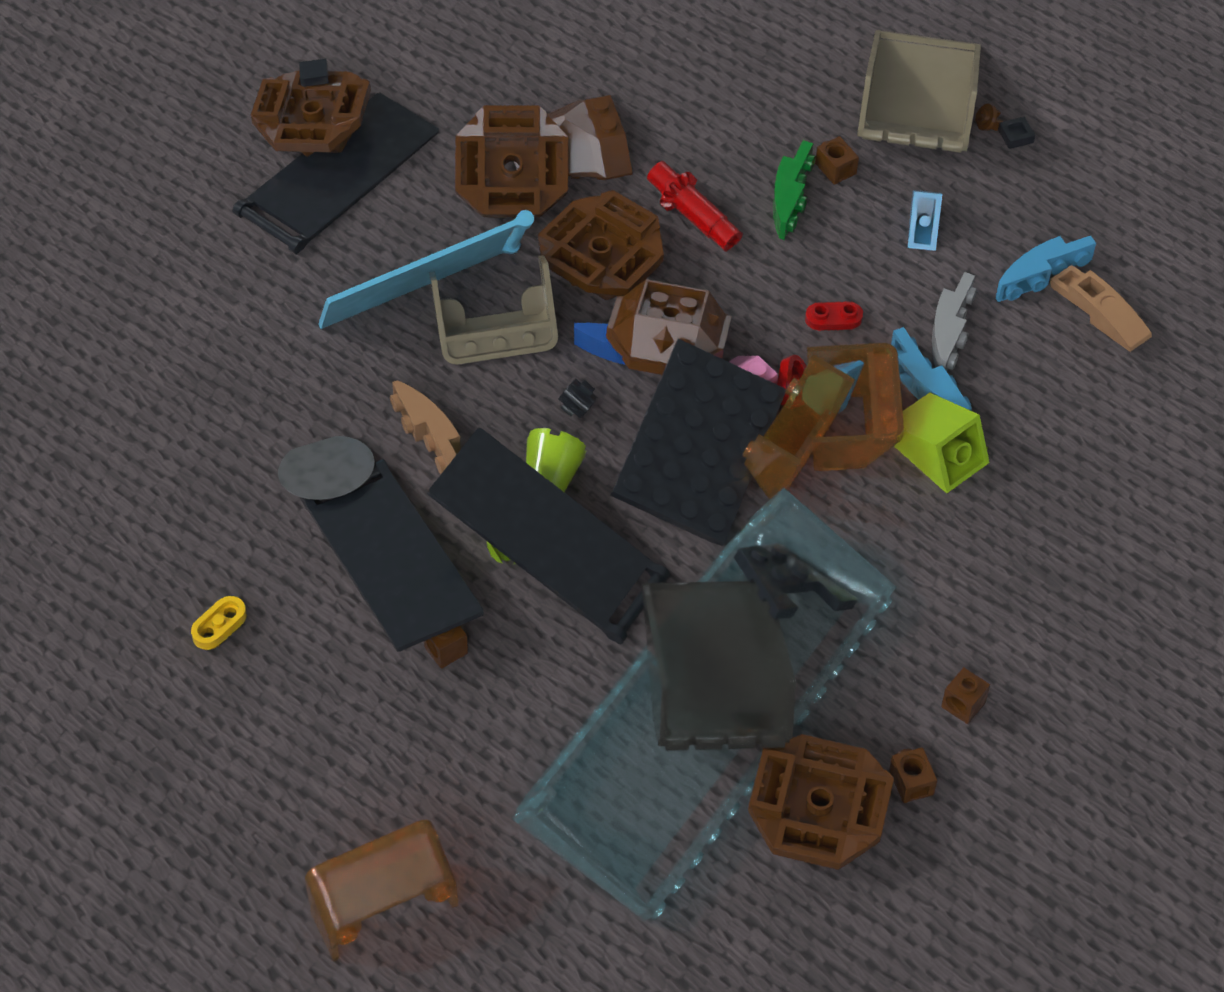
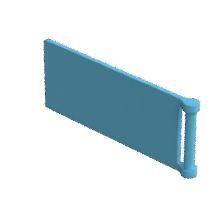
[318,210,534,329]

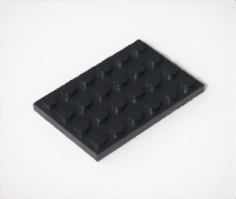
[610,338,787,546]

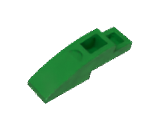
[773,140,816,240]

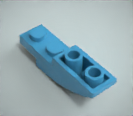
[996,235,1096,302]
[891,327,972,411]

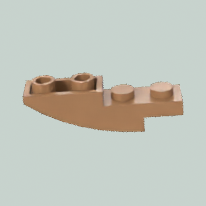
[1050,265,1152,352]
[390,380,461,474]

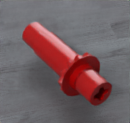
[647,161,743,252]

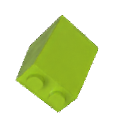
[886,392,990,493]

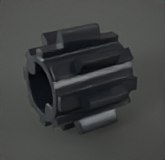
[558,379,598,418]

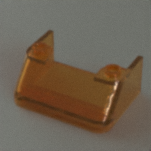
[807,343,904,471]
[742,354,855,505]
[305,820,458,961]

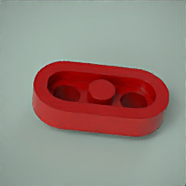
[805,302,863,331]
[777,355,808,410]

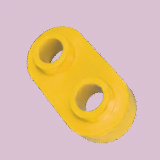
[191,596,247,650]

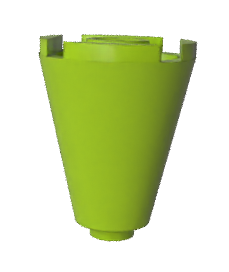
[526,428,586,492]

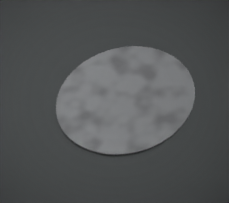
[278,436,375,500]

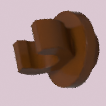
[975,103,1003,131]

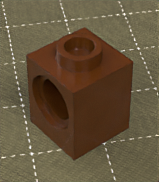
[815,136,859,185]
[424,626,468,669]
[941,667,990,724]
[889,747,937,803]

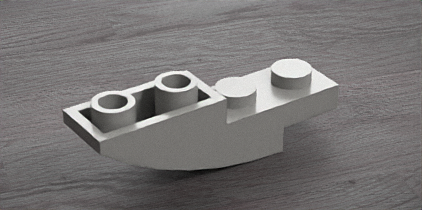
[932,272,977,371]

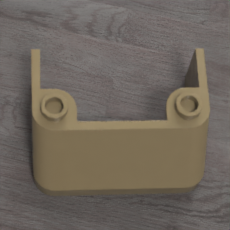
[429,255,558,365]

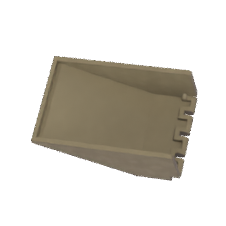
[857,30,981,153]

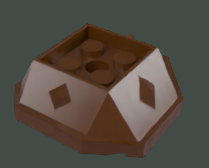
[251,71,371,157]
[455,105,568,218]
[538,190,664,300]
[606,279,732,375]
[748,734,894,870]

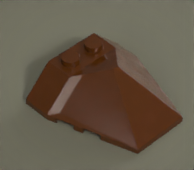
[514,95,633,180]

